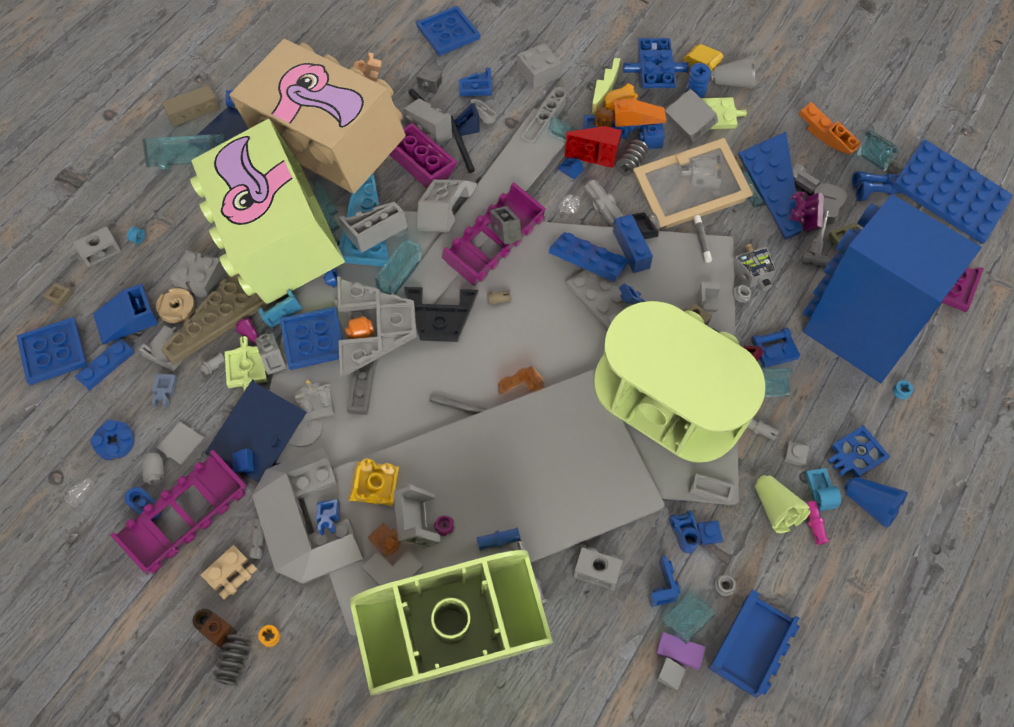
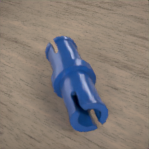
[477,527,521,551]

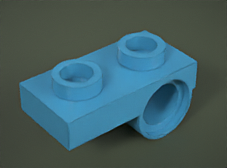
[804,468,841,512]

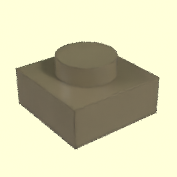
[44,283,73,307]

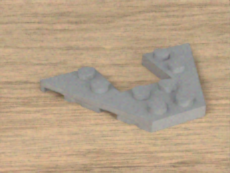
[337,277,417,378]

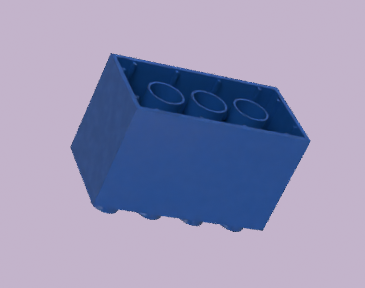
[803,194,982,383]

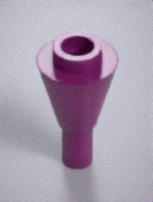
[236,319,259,346]

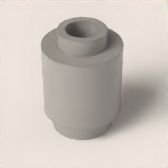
[142,453,164,485]

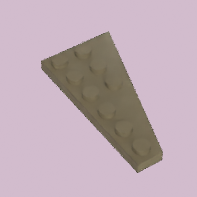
[161,273,269,365]

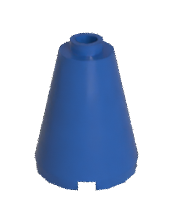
[844,477,908,528]

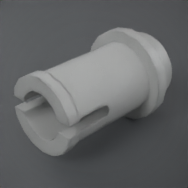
[200,353,225,375]

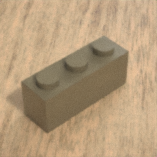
[162,85,220,127]

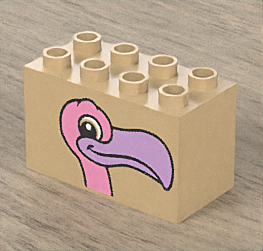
[229,39,406,194]

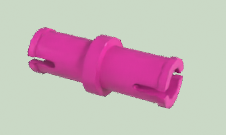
[807,501,829,545]

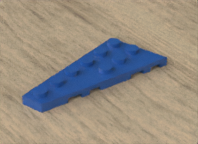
[738,132,802,240]

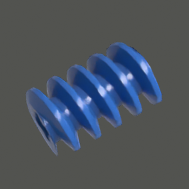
[685,63,711,98]

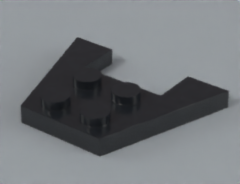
[404,287,479,342]

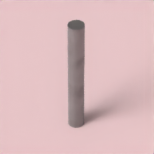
[430,395,488,414]

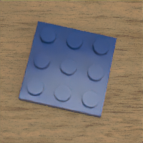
[416,6,480,56]
[280,306,343,370]
[17,317,87,385]

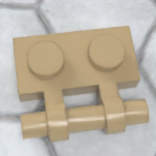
[201,545,257,600]

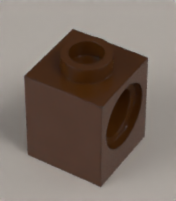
[199,613,237,649]

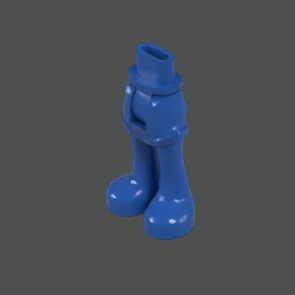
[851,171,902,201]

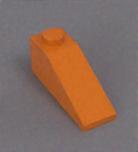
[614,99,666,127]

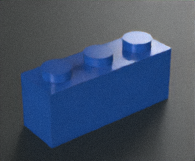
[613,214,653,273]

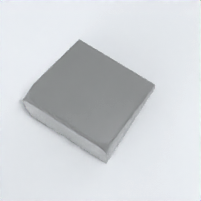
[656,658,686,690]

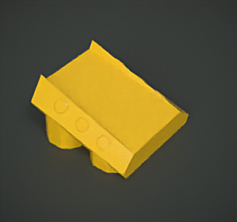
[684,44,724,76]
[348,459,399,506]

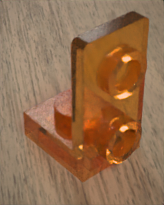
[498,366,544,394]
[368,523,401,557]

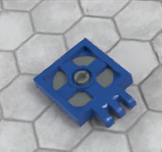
[828,425,890,478]

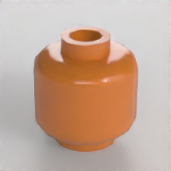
[345,316,375,339]

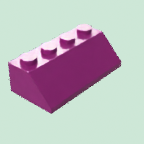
[389,123,457,188]

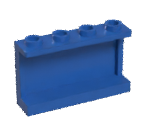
[709,589,800,699]

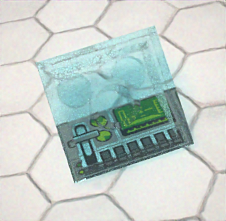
[857,129,902,171]

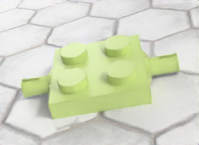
[701,97,747,129]
[225,336,267,391]

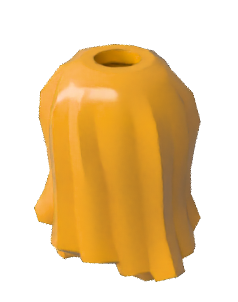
[604,83,638,115]

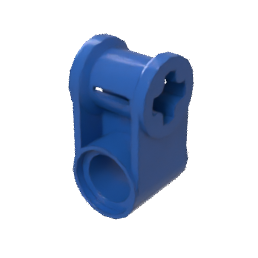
[669,510,701,553]

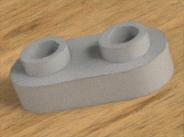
[469,99,498,124]

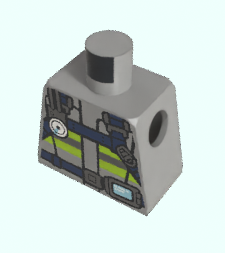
[733,247,776,291]

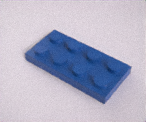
[549,232,629,282]

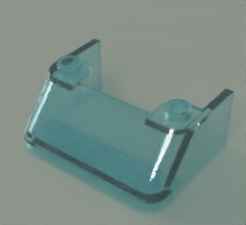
[142,134,225,169]

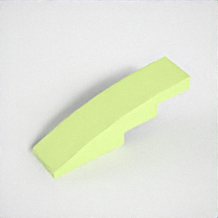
[591,58,620,116]

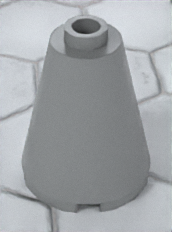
[711,55,755,89]

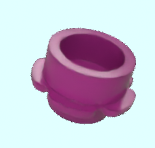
[434,515,455,536]

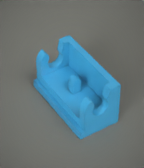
[258,289,303,329]

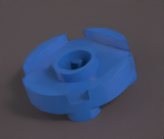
[90,420,134,460]

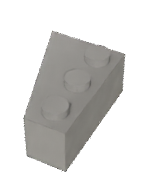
[404,99,452,146]
[339,202,408,253]

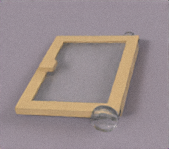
[633,138,755,230]

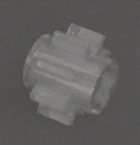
[558,193,581,215]

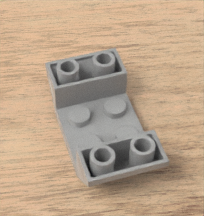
[417,179,477,232]

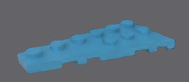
[339,174,391,268]

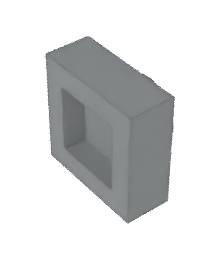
[784,441,809,467]

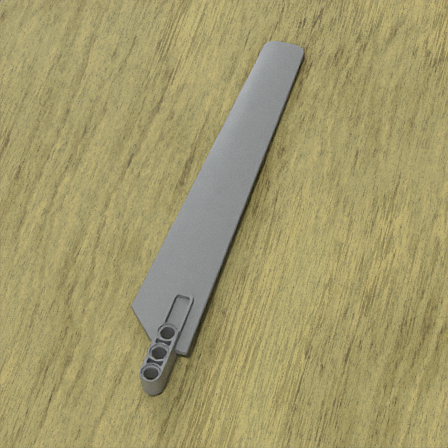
[396,87,567,304]

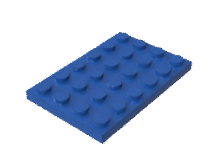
[892,139,1013,244]

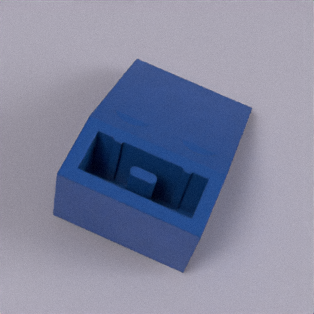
[93,283,158,344]

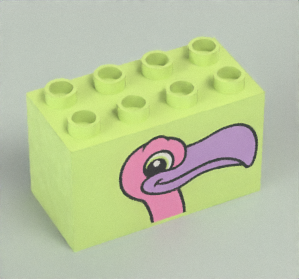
[190,119,345,304]

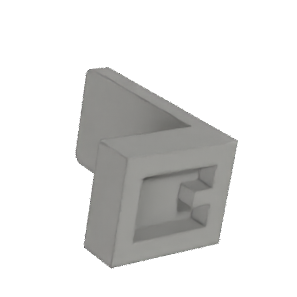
[255,333,286,375]

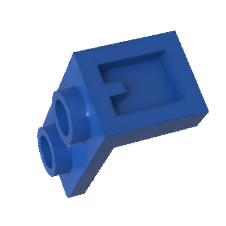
[649,555,680,607]

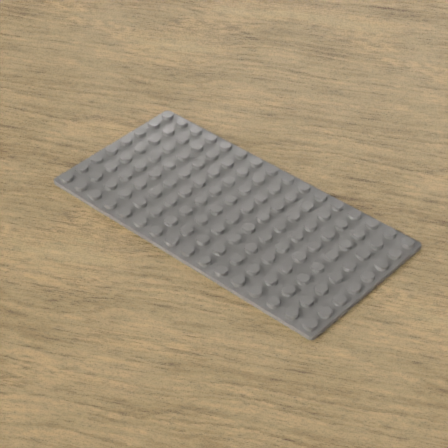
[303,369,665,636]

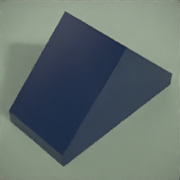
[454,103,480,136]

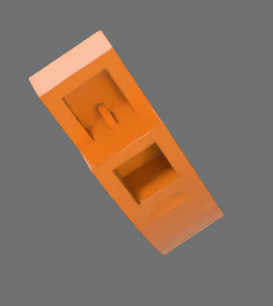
[798,102,862,155]

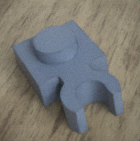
[152,374,178,408]

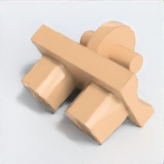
[353,52,381,82]

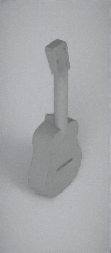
[809,184,847,255]

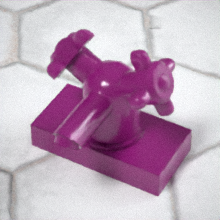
[790,192,824,232]

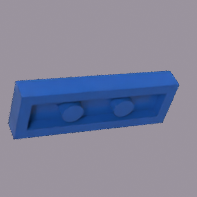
[75,338,135,391]

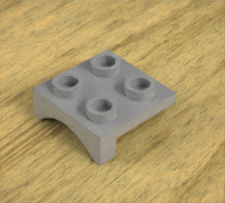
[139,325,183,372]

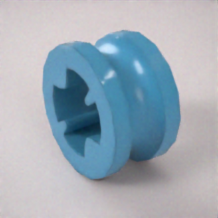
[127,226,145,244]
[893,380,914,399]

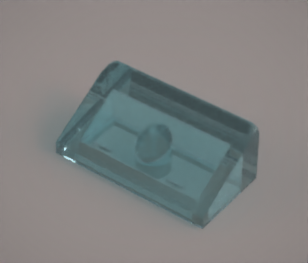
[548,117,579,142]
[743,170,765,208]

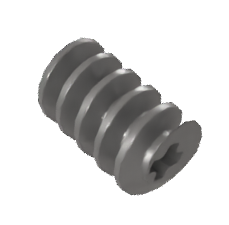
[615,140,649,176]
[212,634,252,686]

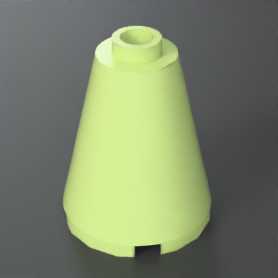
[755,475,810,534]

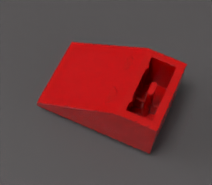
[564,126,622,168]

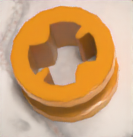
[258,625,280,647]

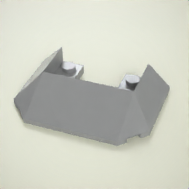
[252,447,363,584]

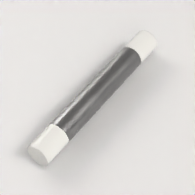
[694,215,712,263]

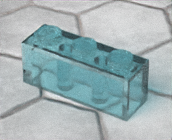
[375,238,422,295]

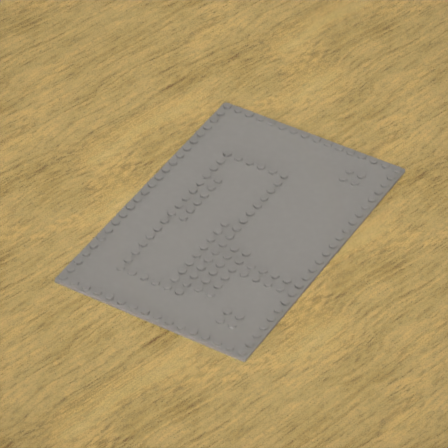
[269,204,739,505]

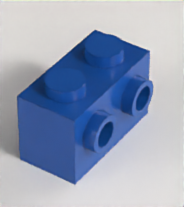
[637,123,665,149]

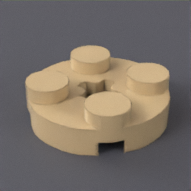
[156,288,196,323]

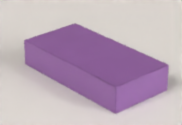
[656,632,705,670]

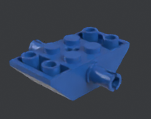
[623,38,689,88]

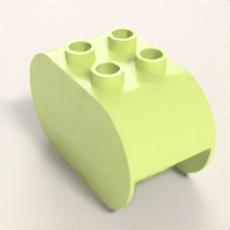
[594,301,765,463]
[349,550,553,695]

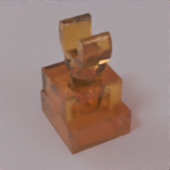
[593,107,614,128]

